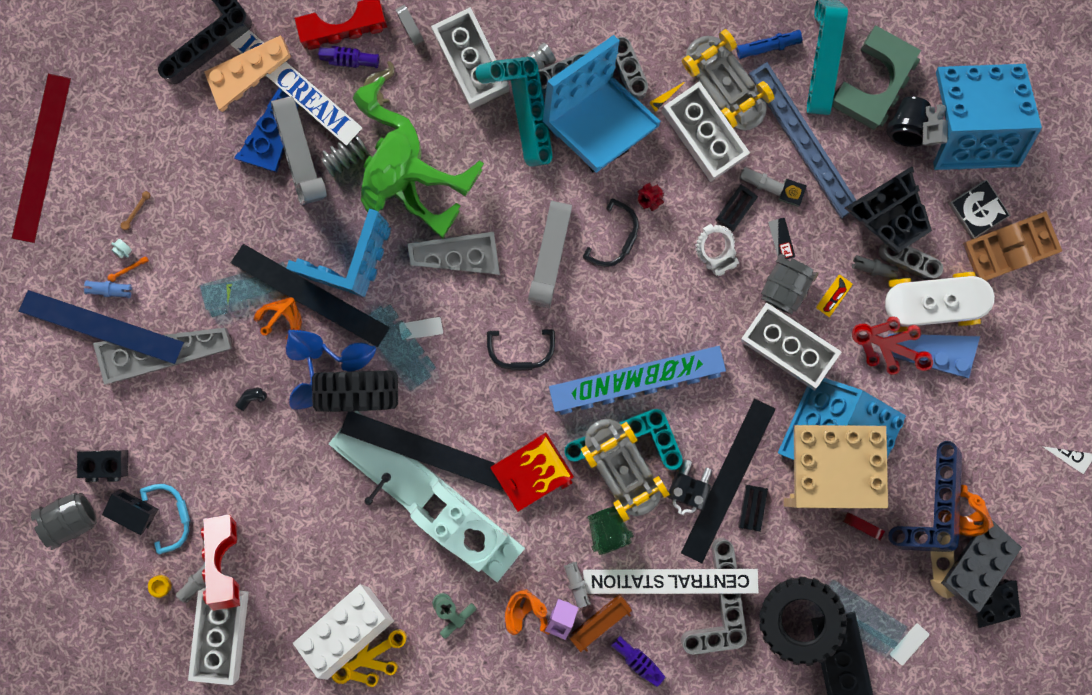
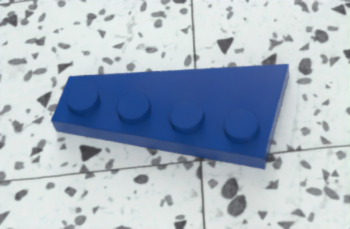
[234,83,299,173]

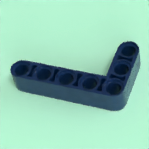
[888,441,962,552]

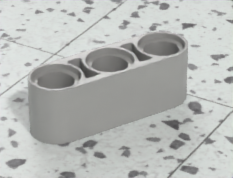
[878,243,943,280]

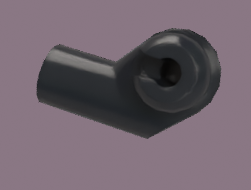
[235,387,267,411]

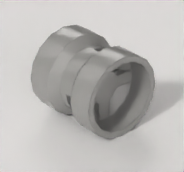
[526,43,556,70]

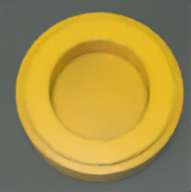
[148,575,171,598]

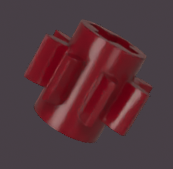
[637,183,664,211]

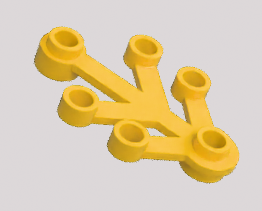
[331,629,407,687]

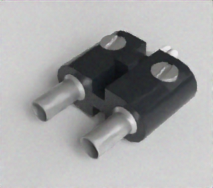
[667,460,713,515]

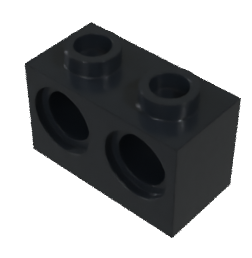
[77,450,128,482]

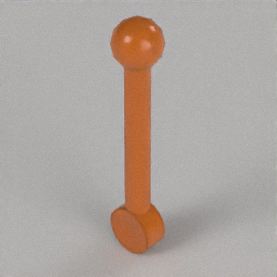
[107,256,149,282]

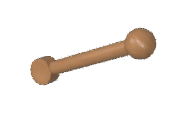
[121,191,151,230]

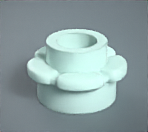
[111,239,132,259]

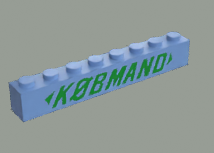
[549,346,726,415]

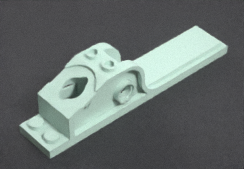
[329,411,525,582]

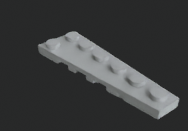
[93,328,233,385]

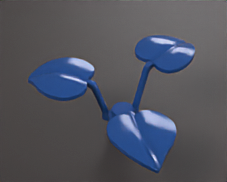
[286,330,376,410]

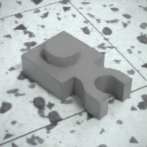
[923,104,948,146]

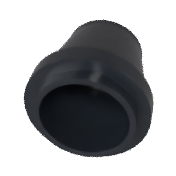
[886,96,931,147]

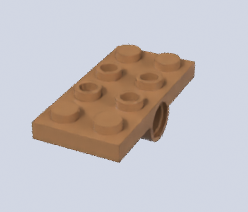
[963,211,1062,281]

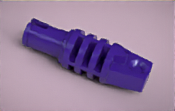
[318,46,380,68]
[611,636,665,687]

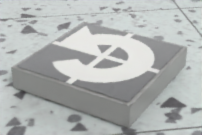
[948,180,1011,239]

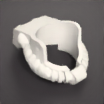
[695,224,739,276]

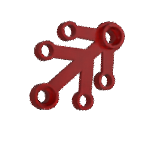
[852,316,933,375]

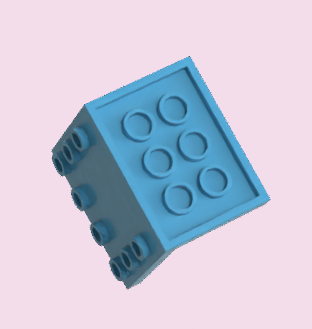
[543,35,661,173]
[933,64,1042,170]
[286,208,391,297]
[778,378,906,460]

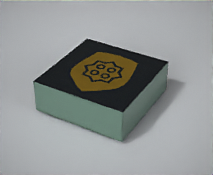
[778,179,807,207]

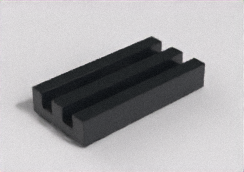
[715,184,758,232]
[738,484,768,532]

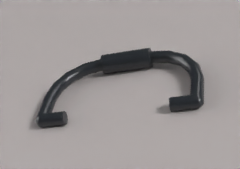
[583,198,639,267]
[487,329,555,371]

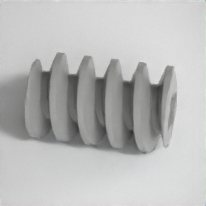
[321,135,370,177]

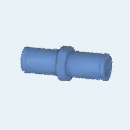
[84,280,132,298]

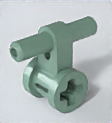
[432,593,477,639]

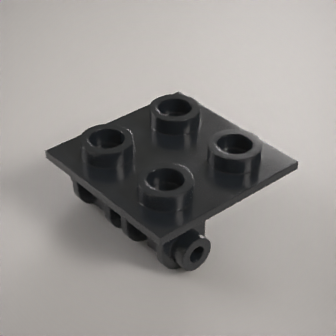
[976,579,1021,628]

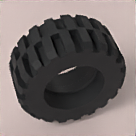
[312,371,398,412]
[759,576,847,666]

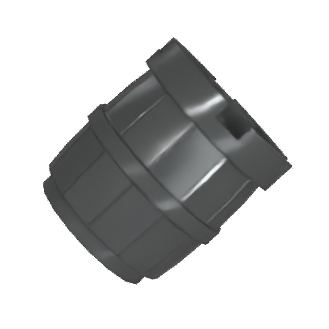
[761,254,819,315]
[31,493,97,550]

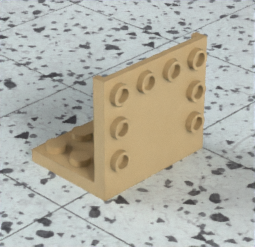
[784,425,888,508]

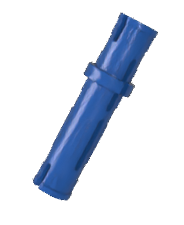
[736,30,803,60]

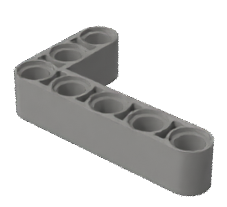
[539,37,648,100]
[271,96,327,205]
[528,200,572,308]
[681,538,747,655]

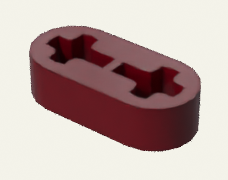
[843,512,885,541]

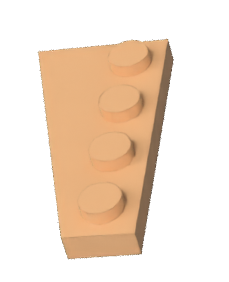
[204,35,291,112]

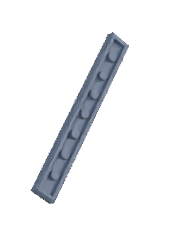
[748,62,856,219]

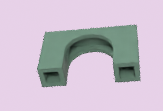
[832,25,921,130]

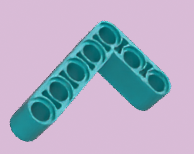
[806,0,848,115]
[476,57,553,167]
[564,409,683,470]

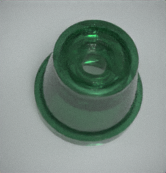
[588,506,634,555]

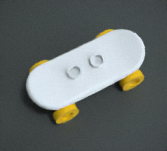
[885,272,995,333]

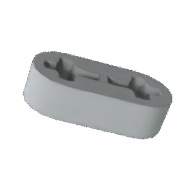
[395,4,424,46]

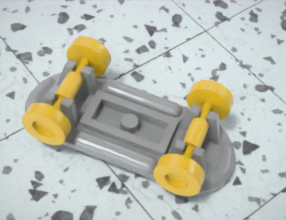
[682,29,775,131]
[581,419,670,522]

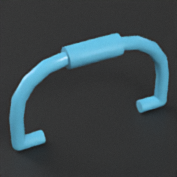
[140,484,190,554]

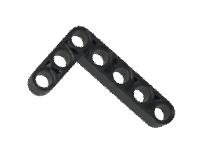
[158,0,252,84]

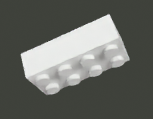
[431,7,509,110]
[662,81,750,182]
[741,303,841,391]
[293,584,394,680]
[188,587,249,685]

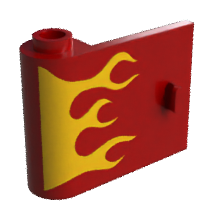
[490,432,574,512]

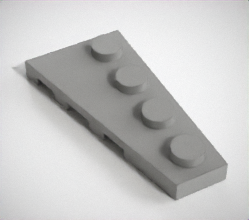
[407,232,500,275]

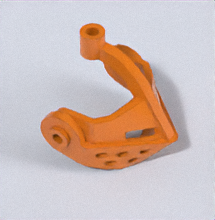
[253,297,302,340]
[944,485,994,536]
[505,589,550,635]

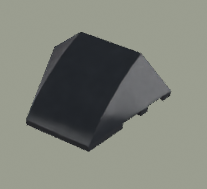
[845,166,932,253]

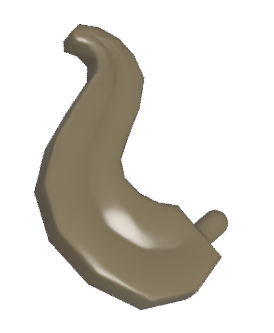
[363,61,395,107]

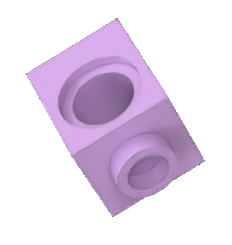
[545,599,579,640]

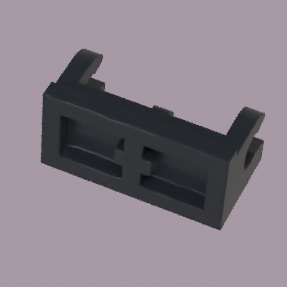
[102,489,159,535]

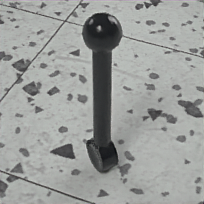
[364,473,391,505]

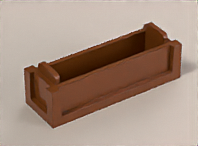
[569,594,632,652]

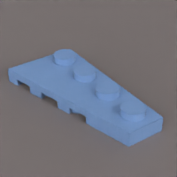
[888,334,980,378]

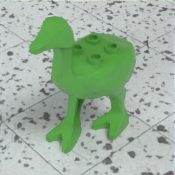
[353,76,484,239]

